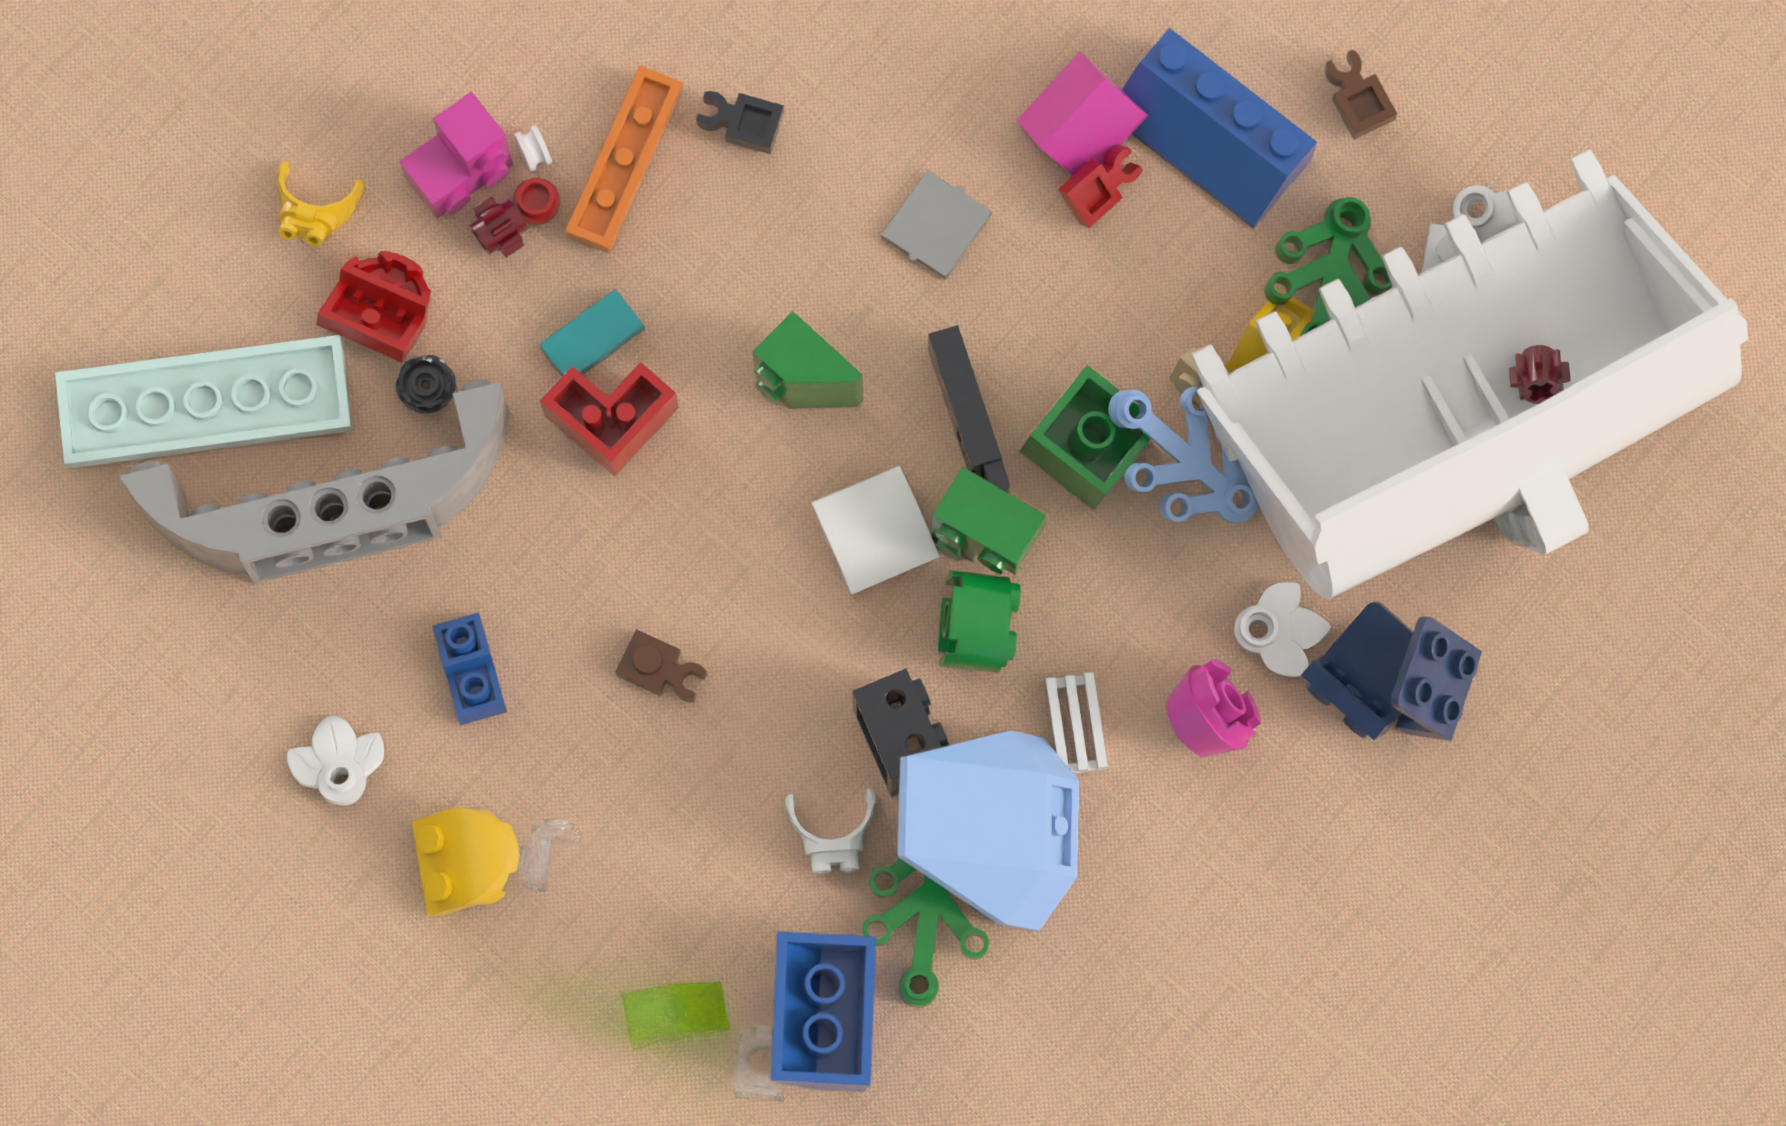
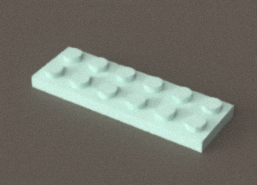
[55,335,353,469]

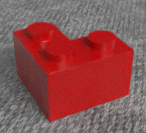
[540,362,679,477]

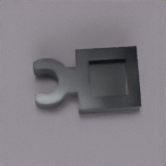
[696,91,784,154]

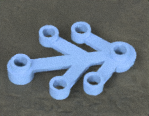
[1108,387,1259,523]

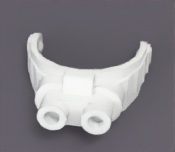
[785,788,876,874]

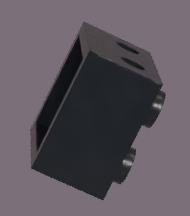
[852,668,949,798]

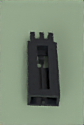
[928,325,1010,493]

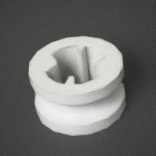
[514,125,552,172]

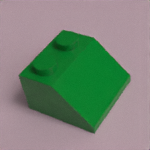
[752,311,863,409]

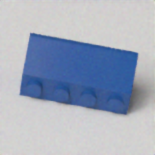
[1122,28,1317,229]

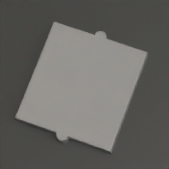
[881,170,992,280]

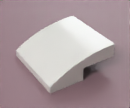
[811,465,940,595]

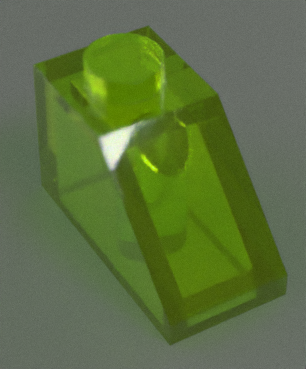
[621,981,730,1050]

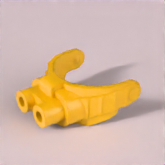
[277,161,365,247]

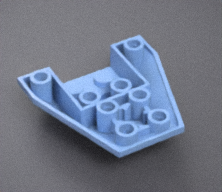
[897,730,1079,931]

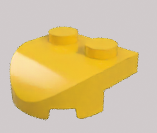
[412,808,519,917]

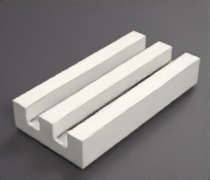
[1045,672,1108,774]

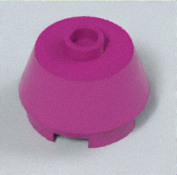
[1166,659,1261,757]

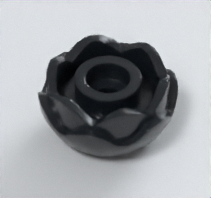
[395,355,456,414]

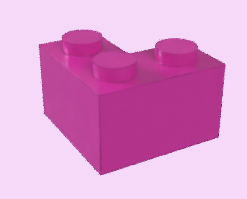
[399,91,513,219]

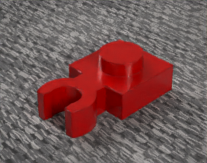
[1057,144,1143,228]

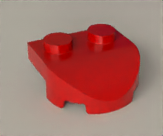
[316,251,431,363]

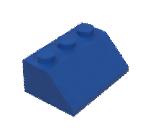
[770,931,876,1092]

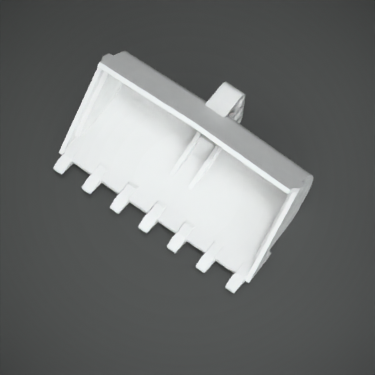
[1191,149,1748,600]

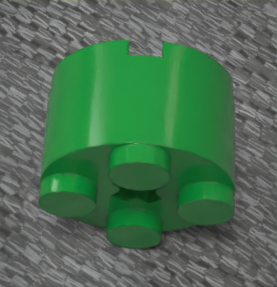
[938,570,1021,673]

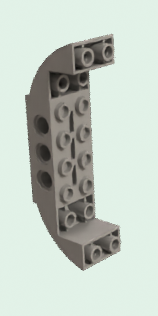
[120,380,509,584]

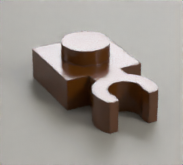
[1324,49,1397,139]
[615,629,707,702]

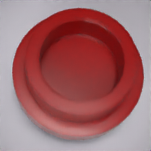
[513,177,560,225]

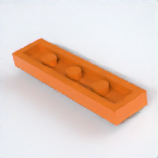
[565,65,684,254]

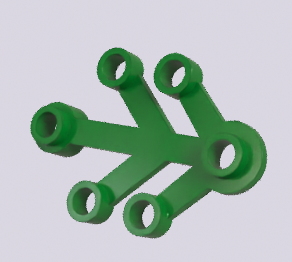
[1264,197,1392,336]
[862,859,989,1008]

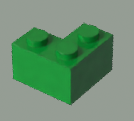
[932,467,1046,575]

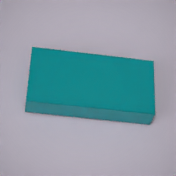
[539,289,645,376]

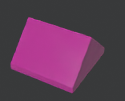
[1016,51,1149,175]

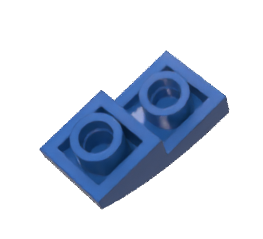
[432,612,507,725]

